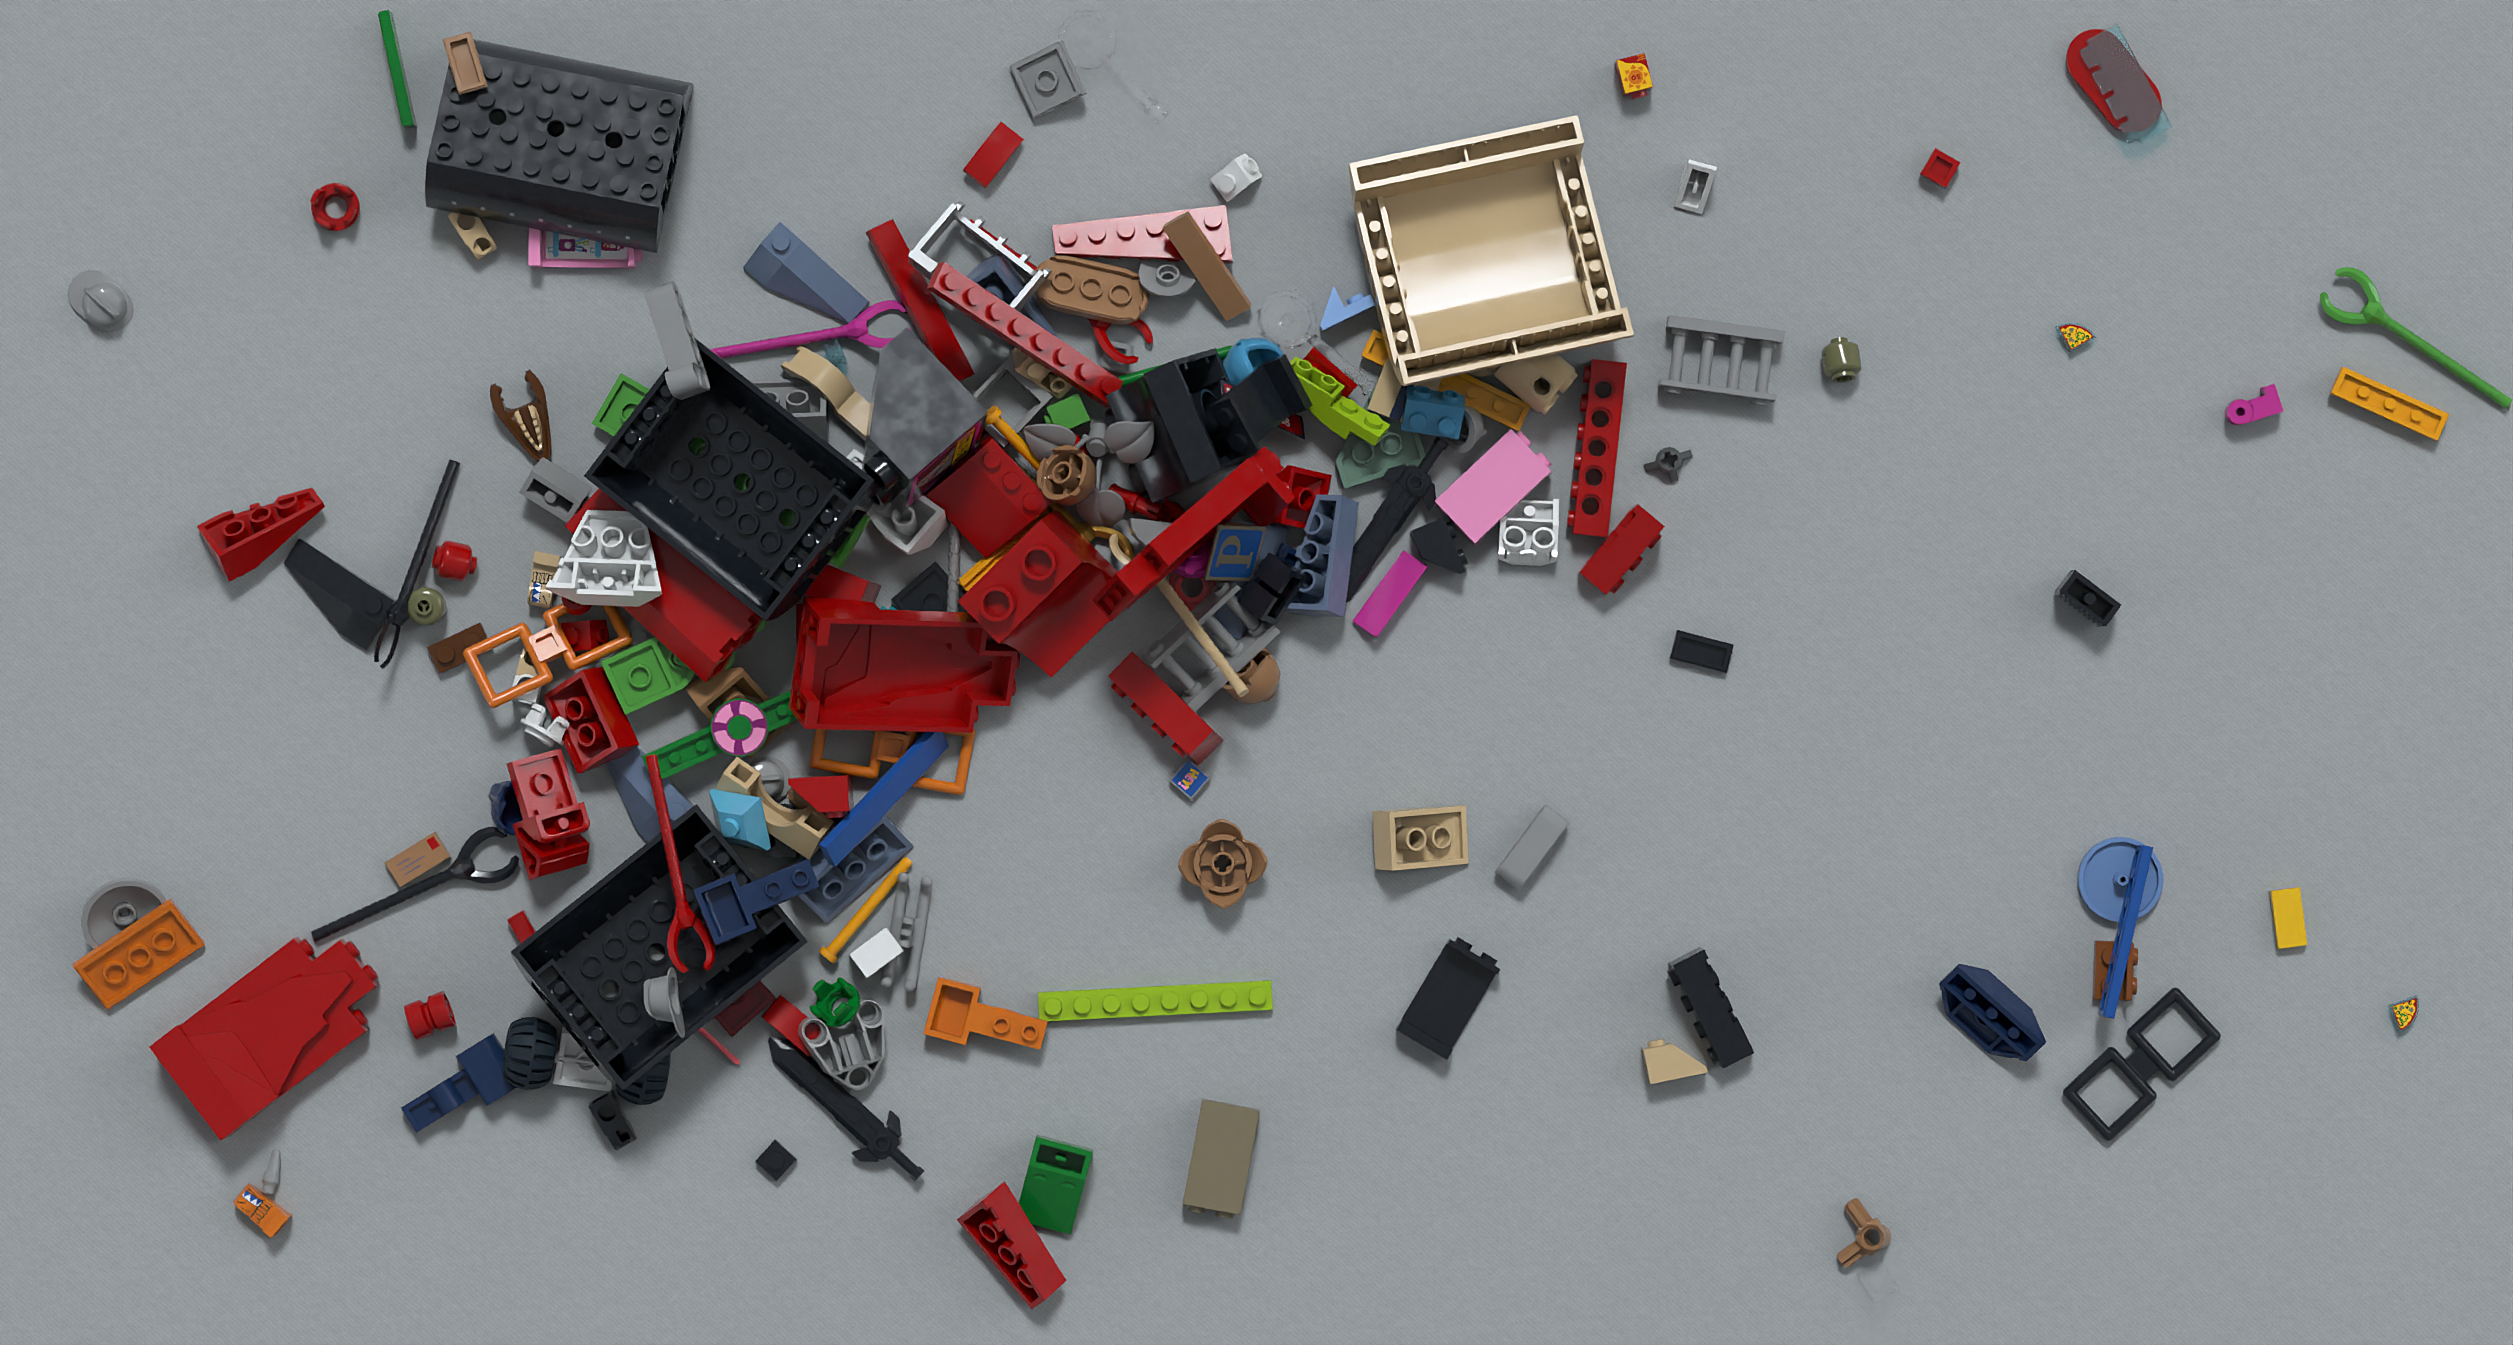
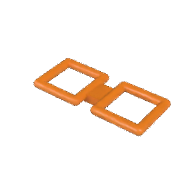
[463,603,633,708]
[809,728,976,795]

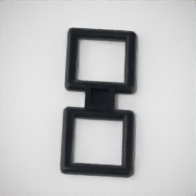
[2063,987,2221,1141]

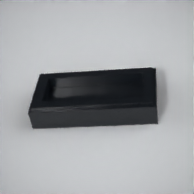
[1670,630,1734,673]

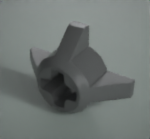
[1644,447,1693,483]

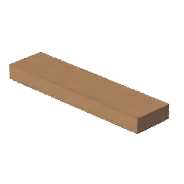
[1162,211,1252,321]

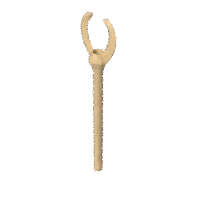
[1109,534,1249,697]

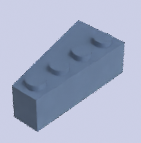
[1285,494,1359,617]

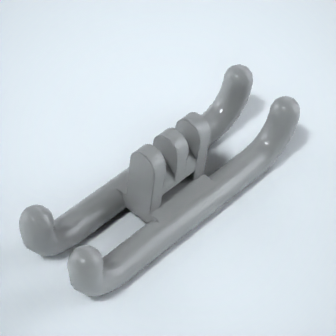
[881,872,932,992]

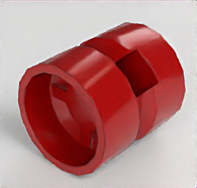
[404,991,456,1040]

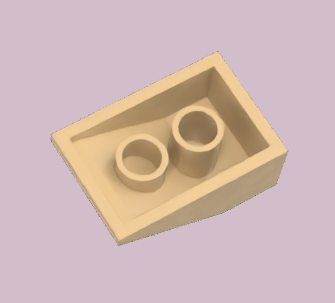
[1372,805,1469,871]

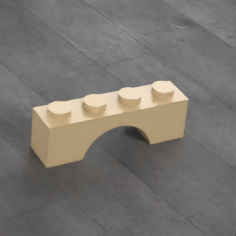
[715,757,834,860]

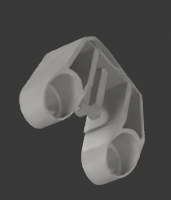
[798,999,885,1091]

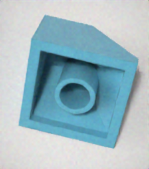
[709,789,771,851]

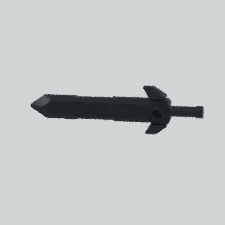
[1346,436,1449,602]
[768,1037,924,1181]

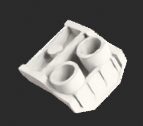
[1498,499,1559,566]

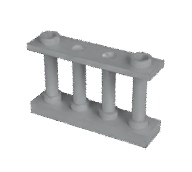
[1658,315,1785,406]
[1143,581,1281,712]

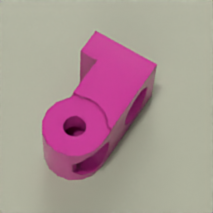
[2225,384,2283,425]

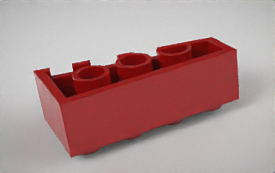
[957,1181,1067,1310]

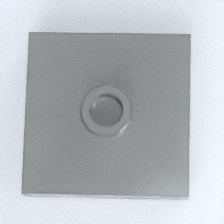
[1010,41,1087,119]

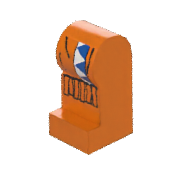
[233,1183,292,1238]

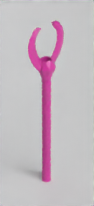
[710,300,913,359]

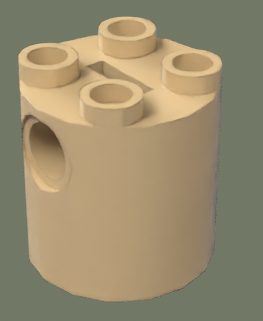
[1494,353,1578,415]

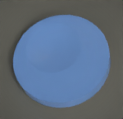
[2077,837,2163,922]

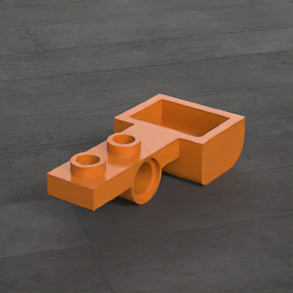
[923,977,1048,1050]

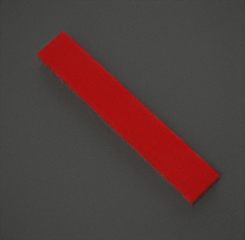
[866,219,975,382]

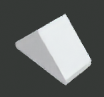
[1674,160,1717,214]
[849,928,903,978]

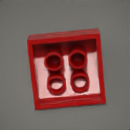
[925,435,1052,559]

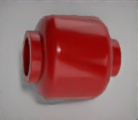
[432,540,477,582]

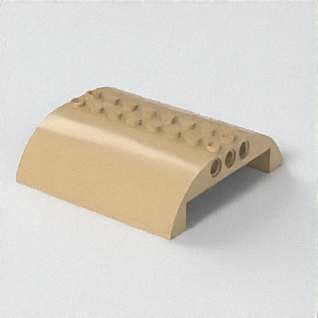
[1349,115,1634,386]

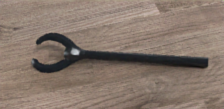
[374,460,460,669]
[311,827,519,942]

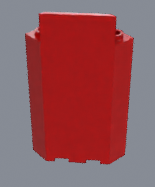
[565,488,764,683]

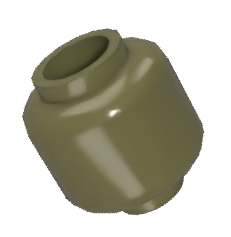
[1821,337,1861,383]
[408,588,446,625]

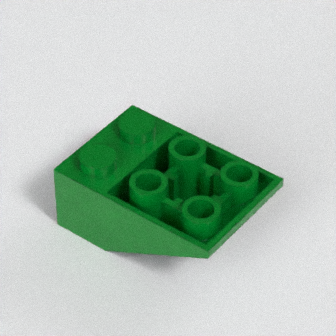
[1019,1135,1093,1235]

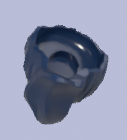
[488,781,523,836]

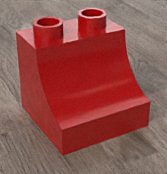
[957,510,1118,678]

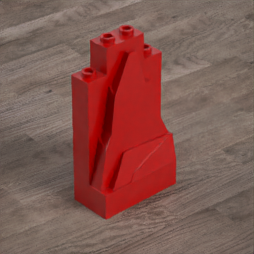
[789,597,1020,733]
[149,937,379,1141]

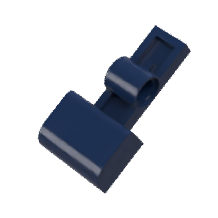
[692,859,820,946]
[401,1033,517,1133]

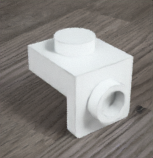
[1210,153,1262,202]

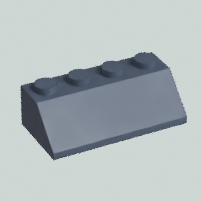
[793,814,914,924]

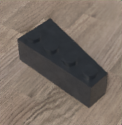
[1667,947,1754,1069]

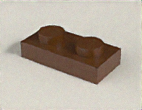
[427,623,493,674]

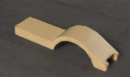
[780,345,870,441]

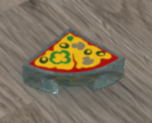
[2055,323,2096,352]
[2388,995,2419,1033]

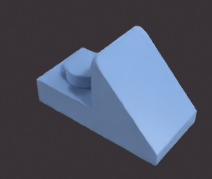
[1320,286,1375,332]

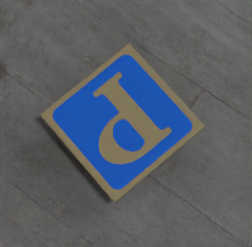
[1203,522,1267,581]

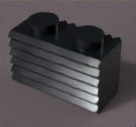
[2055,570,2121,627]

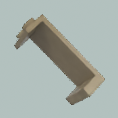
[1183,1098,1260,1219]

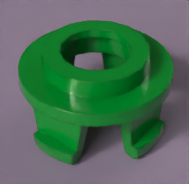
[809,977,860,1028]

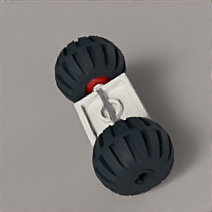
[502,1017,671,1105]

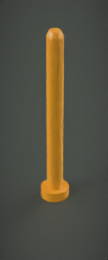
[985,405,1041,471]
[819,857,912,964]

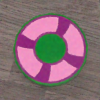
[710,698,769,757]

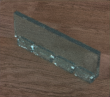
[2079,24,2172,144]

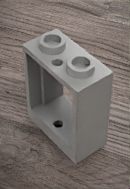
[973,357,1052,449]

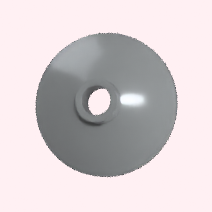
[1139,259,1197,298]

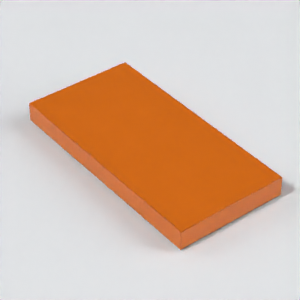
[73,898,205,1010]

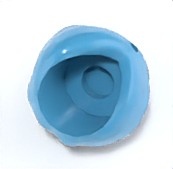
[1223,338,1283,386]

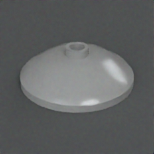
[81,878,167,949]

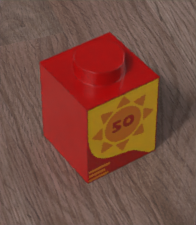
[1614,53,1653,100]

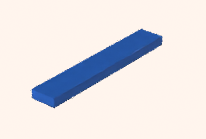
[819,732,949,867]
[2098,845,2153,1019]

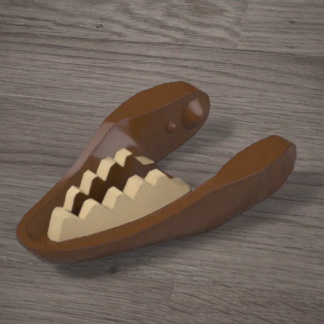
[490,369,551,462]

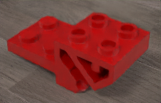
[506,748,590,880]

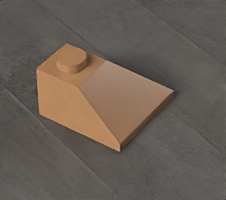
[685,667,770,720]

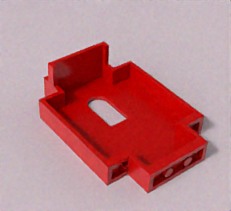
[1092,446,1296,622]

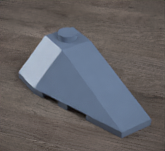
[743,222,869,323]

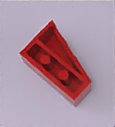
[1578,504,1665,595]

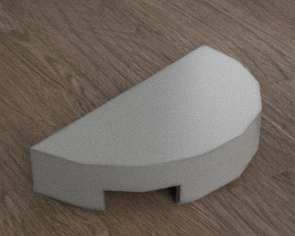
[1128,518,1172,548]

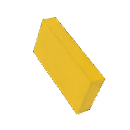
[2270,887,2307,949]

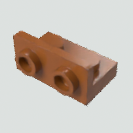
[2092,940,2138,1001]

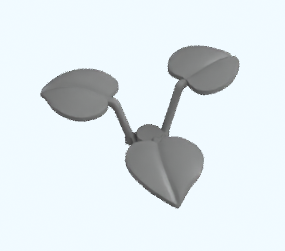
[1024,421,1155,528]

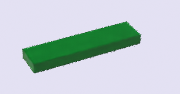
[378,10,417,129]

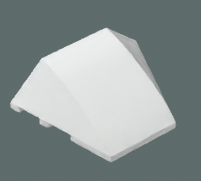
[546,510,662,607]

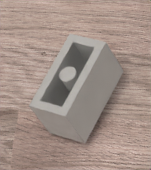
[519,457,592,523]

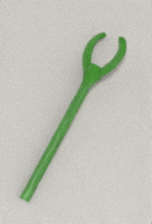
[2320,267,2512,409]

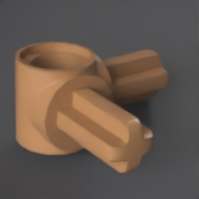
[1837,1198,1891,1268]

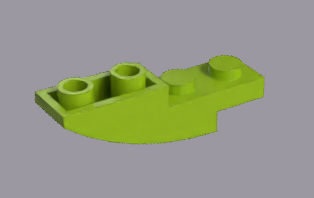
[1290,356,1390,446]

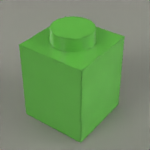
[1044,393,1090,430]

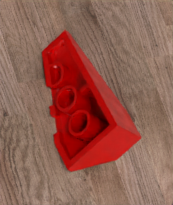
[197,488,325,582]

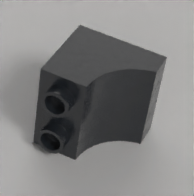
[1105,348,1260,503]

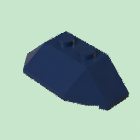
[1939,964,2046,1061]

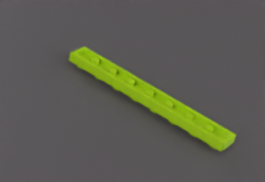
[1038,980,1273,1021]

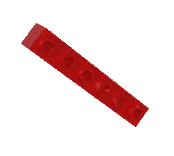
[1567,359,1627,538]

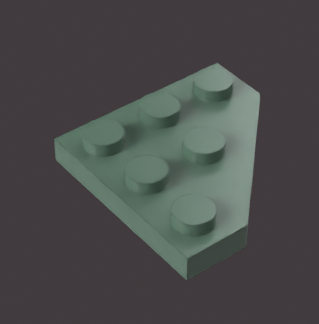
[1335,387,1425,489]

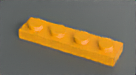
[2329,367,2449,441]

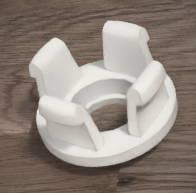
[520,703,570,747]

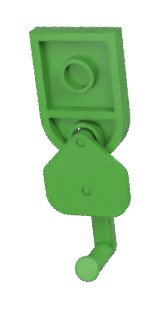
[601,620,767,715]

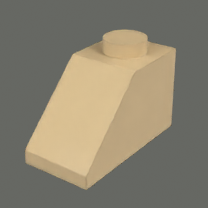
[1641,1039,1708,1084]

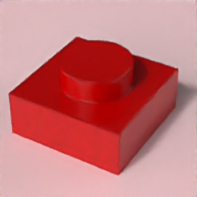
[1920,148,1961,189]

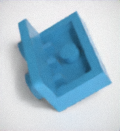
[1401,386,1465,439]

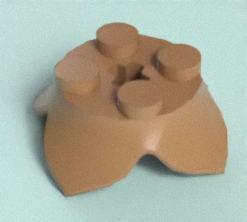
[1178,819,1268,909]

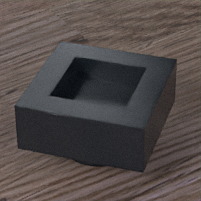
[755,1139,797,1181]

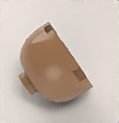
[1037,445,1097,506]
[1223,648,1281,705]

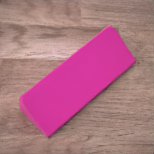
[1353,550,1428,638]

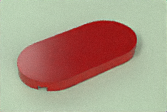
[2066,29,2162,133]

